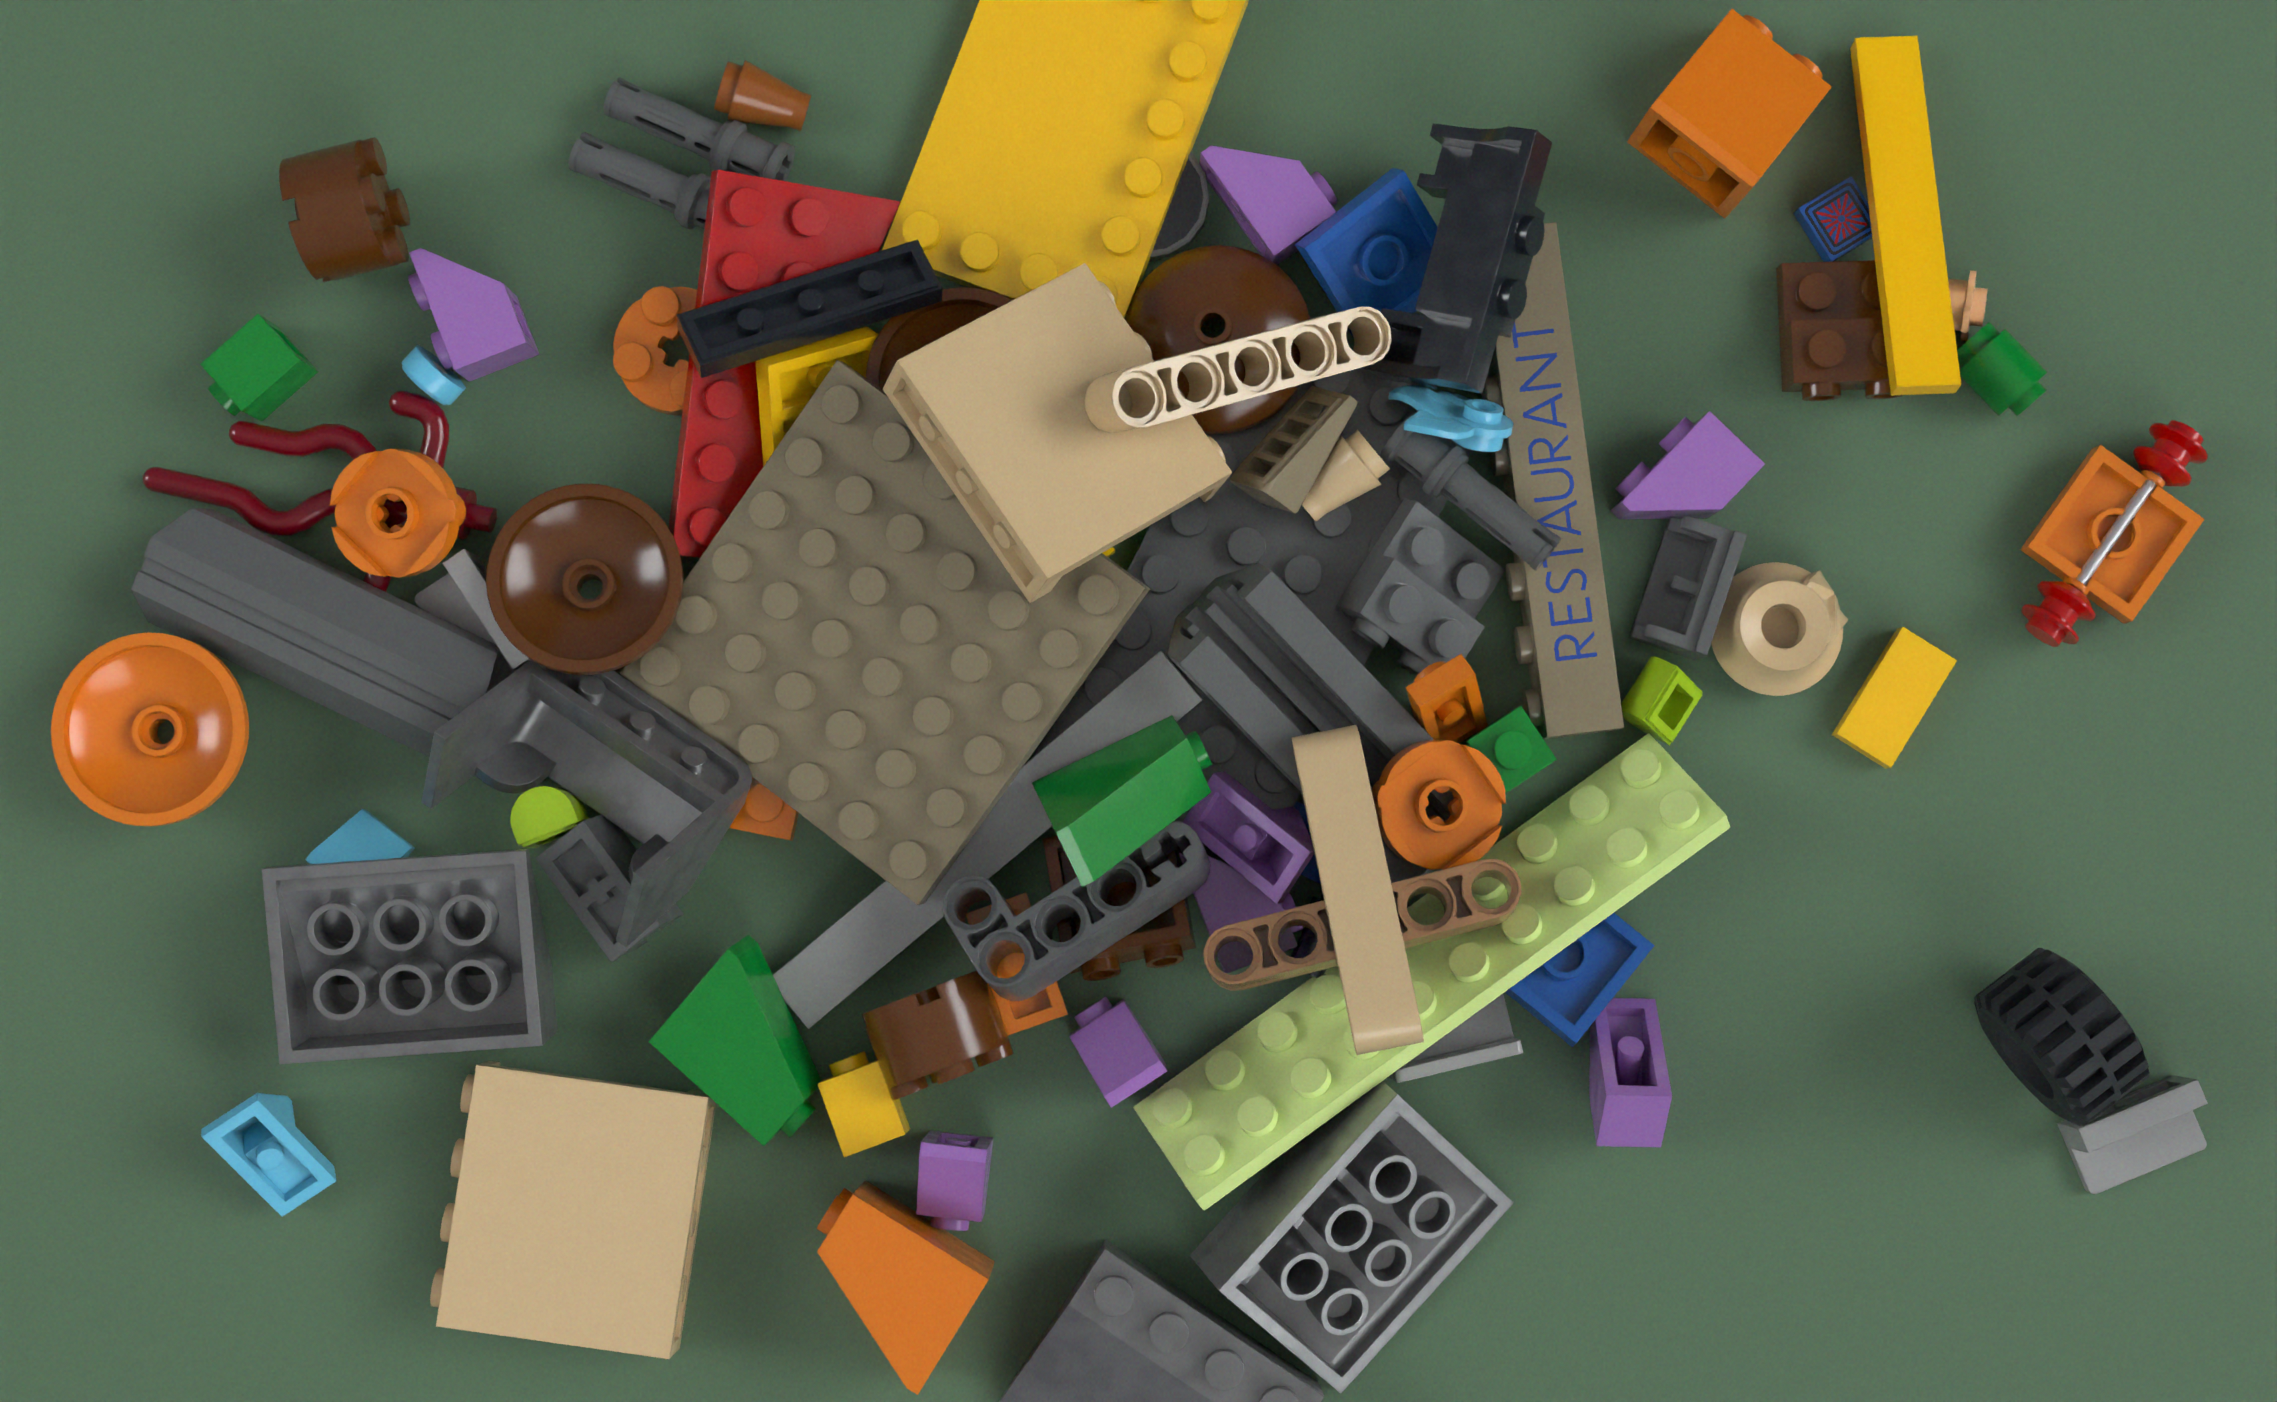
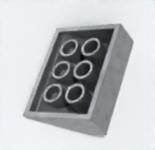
[262,849,558,1064]
[1190,1081,1514,1393]
[999,1239,1324,1402]

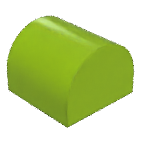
[1621,656,1703,746]
[510,786,589,848]

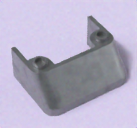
[421,660,752,947]

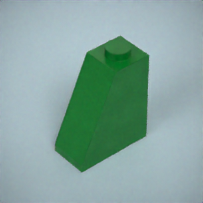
[1032,715,1212,887]
[648,934,822,1146]

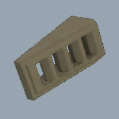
[1229,386,1358,514]

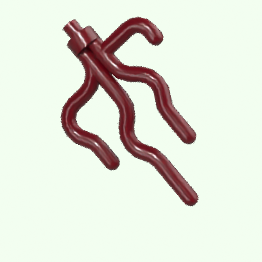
[142,391,497,592]

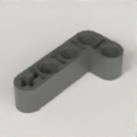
[942,821,1210,1001]

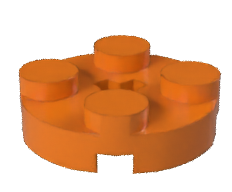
[613,286,697,416]
[330,449,466,578]
[1372,739,1506,870]

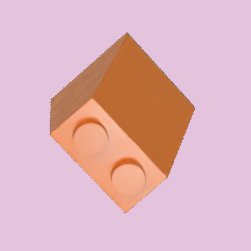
[1627,9,1832,219]
[816,1180,995,1395]

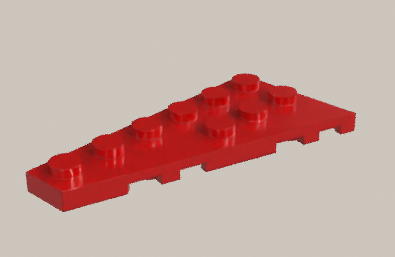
[668,170,901,558]

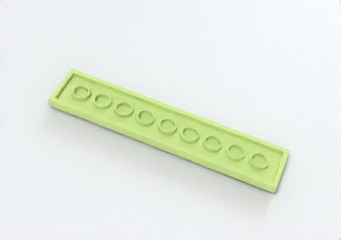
[1133,733,1731,1211]

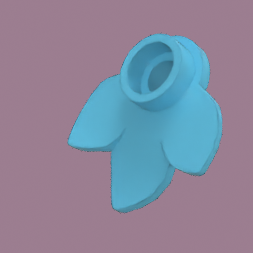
[1388,385,1514,452]

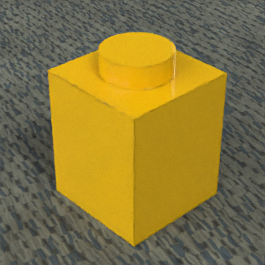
[818,1051,910,1157]

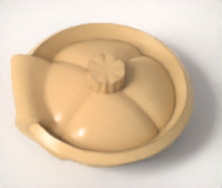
[1711,562,1848,696]

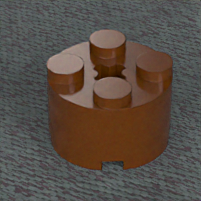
[279,137,410,282]
[862,970,1014,1101]

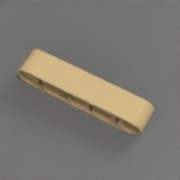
[1085,307,1392,433]
[1291,725,1424,1055]

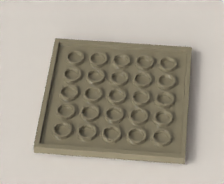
[620,360,1150,905]

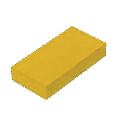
[1832,627,1957,769]

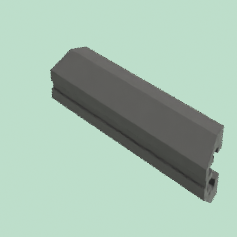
[131,508,497,757]
[1167,563,1454,883]

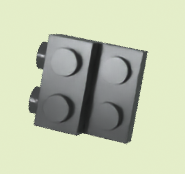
[1336,498,1506,676]

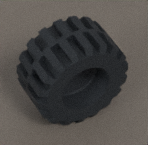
[1974,948,2150,1127]

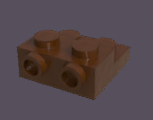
[1776,260,1904,401]
[1043,836,1196,981]

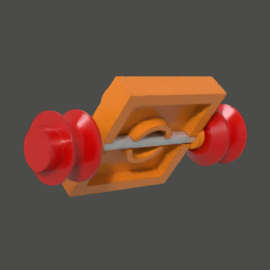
[2020,420,2208,647]

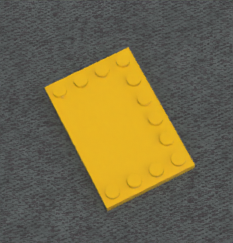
[882,0,1249,318]

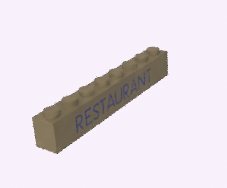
[1481,222,1624,740]

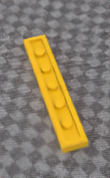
[1850,36,1961,396]

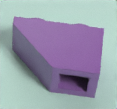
[408,248,540,382]
[1611,411,1765,519]

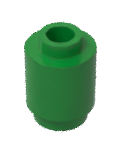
[1957,322,2047,416]

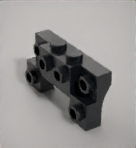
[1364,123,1552,393]

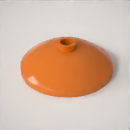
[51,633,249,826]

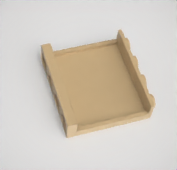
[883,263,1232,603]
[430,1061,716,1359]

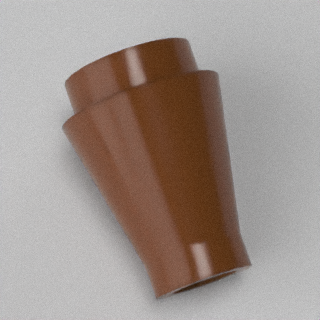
[714,60,812,131]

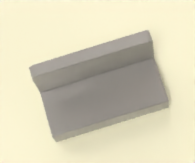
[415,549,530,692]
[1390,994,1523,1083]
[2057,1075,2208,1194]

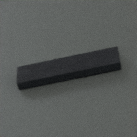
[677,239,943,378]

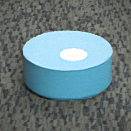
[401,345,466,405]

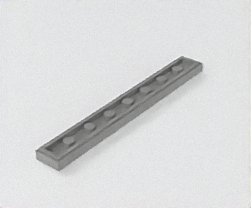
[773,650,1203,1029]

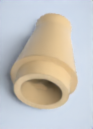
[1302,429,1390,522]

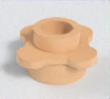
[1949,270,1988,341]

